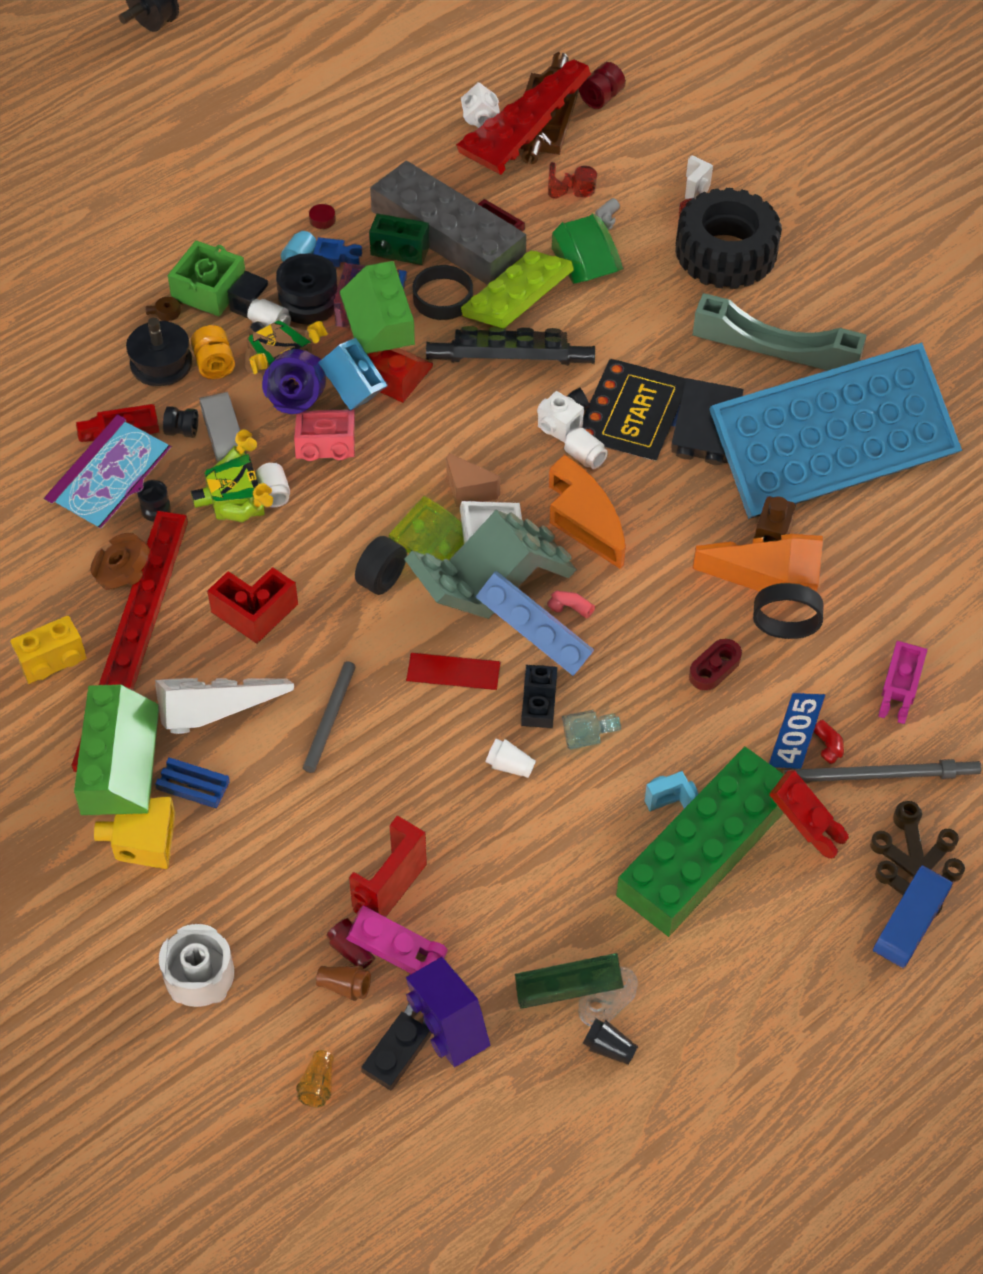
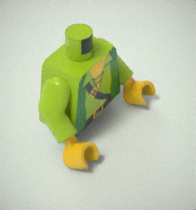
[191,429,273,522]

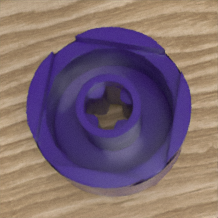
[262,349,326,414]

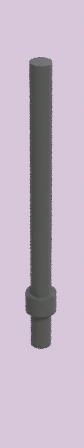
[784,759,982,782]

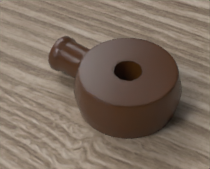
[146,297,181,321]

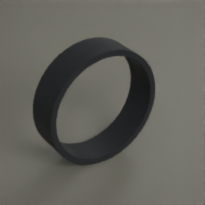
[412,265,473,320]
[753,583,824,639]

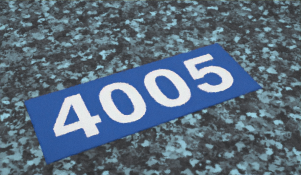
[769,693,825,769]

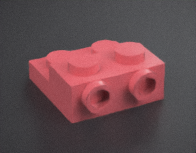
[294,410,355,461]

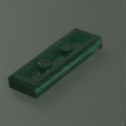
[515,953,624,1009]

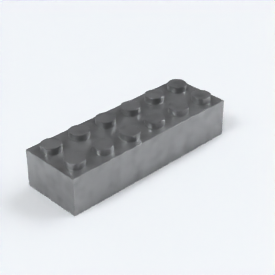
[370,160,526,285]

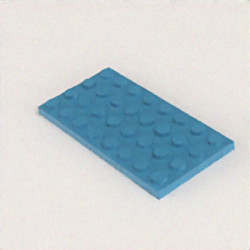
[709,342,962,519]

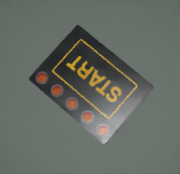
[581,359,686,461]

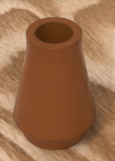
[316,966,371,1001]

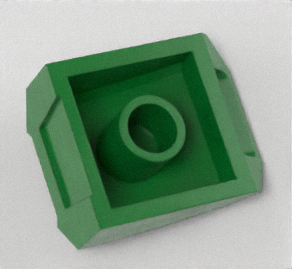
[551,213,624,284]

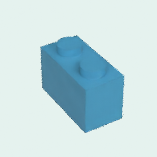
[318,338,388,411]

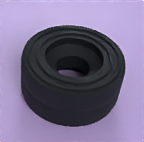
[355,536,407,595]

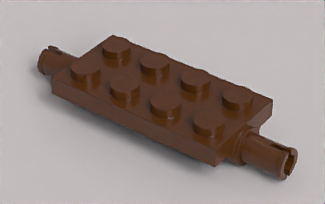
[520,52,579,164]

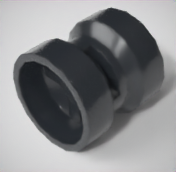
[163,406,198,438]
[137,480,171,522]

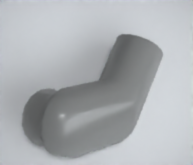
[595,198,620,230]

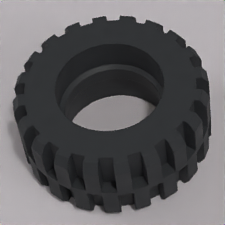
[675,188,782,289]

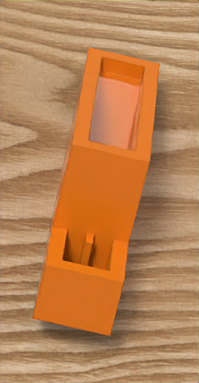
[549,454,626,569]

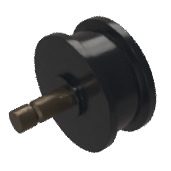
[119,0,179,32]
[126,317,192,386]

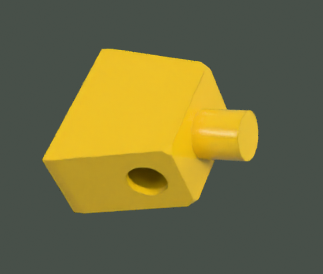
[94,797,176,869]

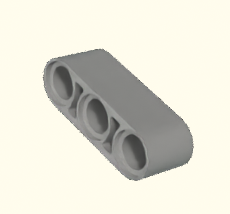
[199,391,247,463]

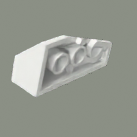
[155,678,294,734]

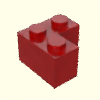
[207,567,298,644]

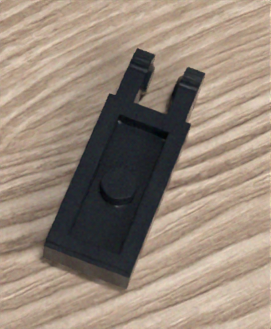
[361,1003,431,1091]

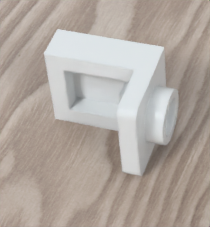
[685,155,713,201]

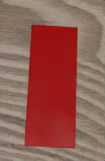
[406,653,501,690]

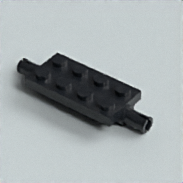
[426,326,595,366]

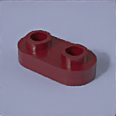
[689,639,742,690]

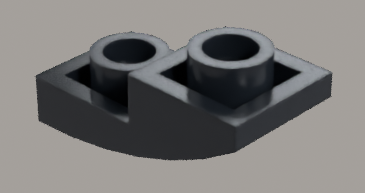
[521,664,557,728]

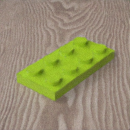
[461,250,574,329]

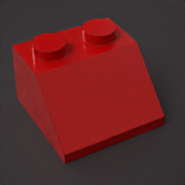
[367,348,433,403]

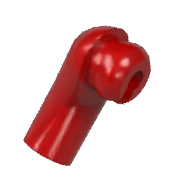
[813,719,844,764]

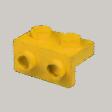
[10,616,87,684]

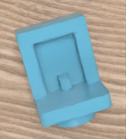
[644,771,698,811]

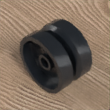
[276,253,339,324]

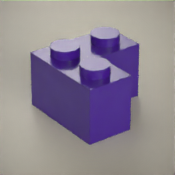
[406,957,491,1068]

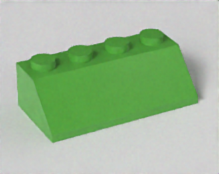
[74,685,159,815]

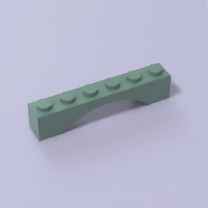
[692,293,867,371]

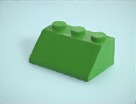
[340,261,415,354]

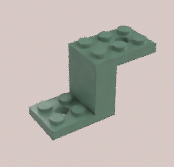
[404,510,577,619]

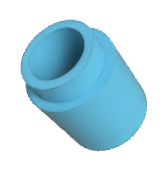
[281,231,317,262]

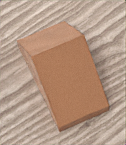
[446,453,500,507]

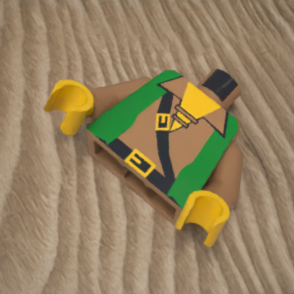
[245,321,328,377]

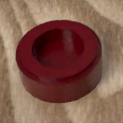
[309,204,336,229]

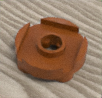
[90,533,150,590]

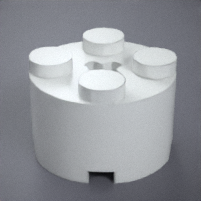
[159,924,234,1007]

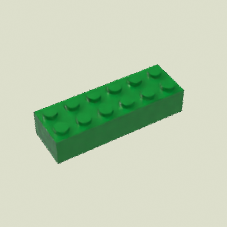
[616,746,784,937]

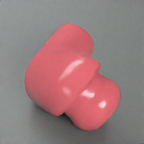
[547,591,595,618]

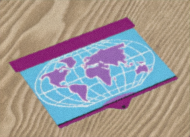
[43,415,172,528]

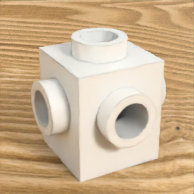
[461,82,500,128]
[537,391,584,442]

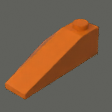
[693,534,823,603]

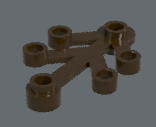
[870,801,965,918]

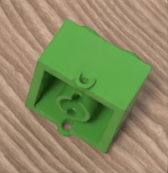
[167,240,245,317]

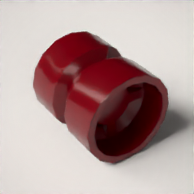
[579,62,626,109]

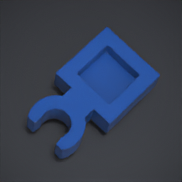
[313,237,362,267]

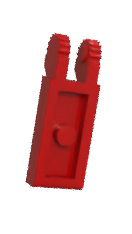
[769,770,849,859]

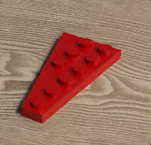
[456,59,591,175]

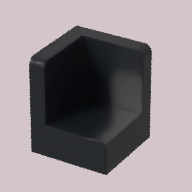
[227,271,268,318]

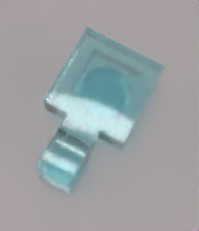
[562,710,621,750]

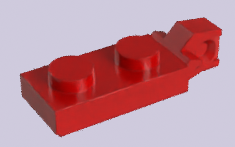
[76,404,160,442]

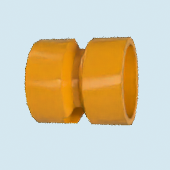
[191,325,235,379]

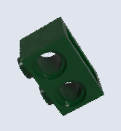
[369,213,430,265]

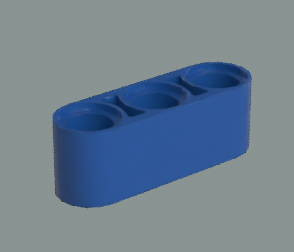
[873,865,954,969]

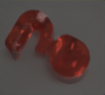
[547,162,597,199]

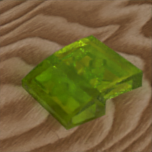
[389,496,464,561]

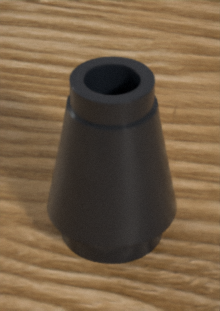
[583,1018,638,1065]

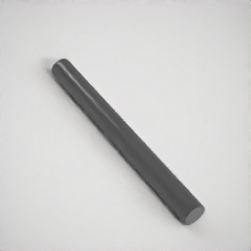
[303,661,356,773]

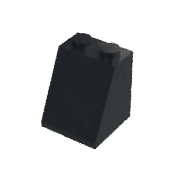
[671,378,744,465]

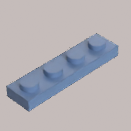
[475,571,594,676]

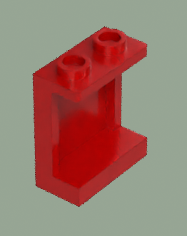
[349,815,427,917]

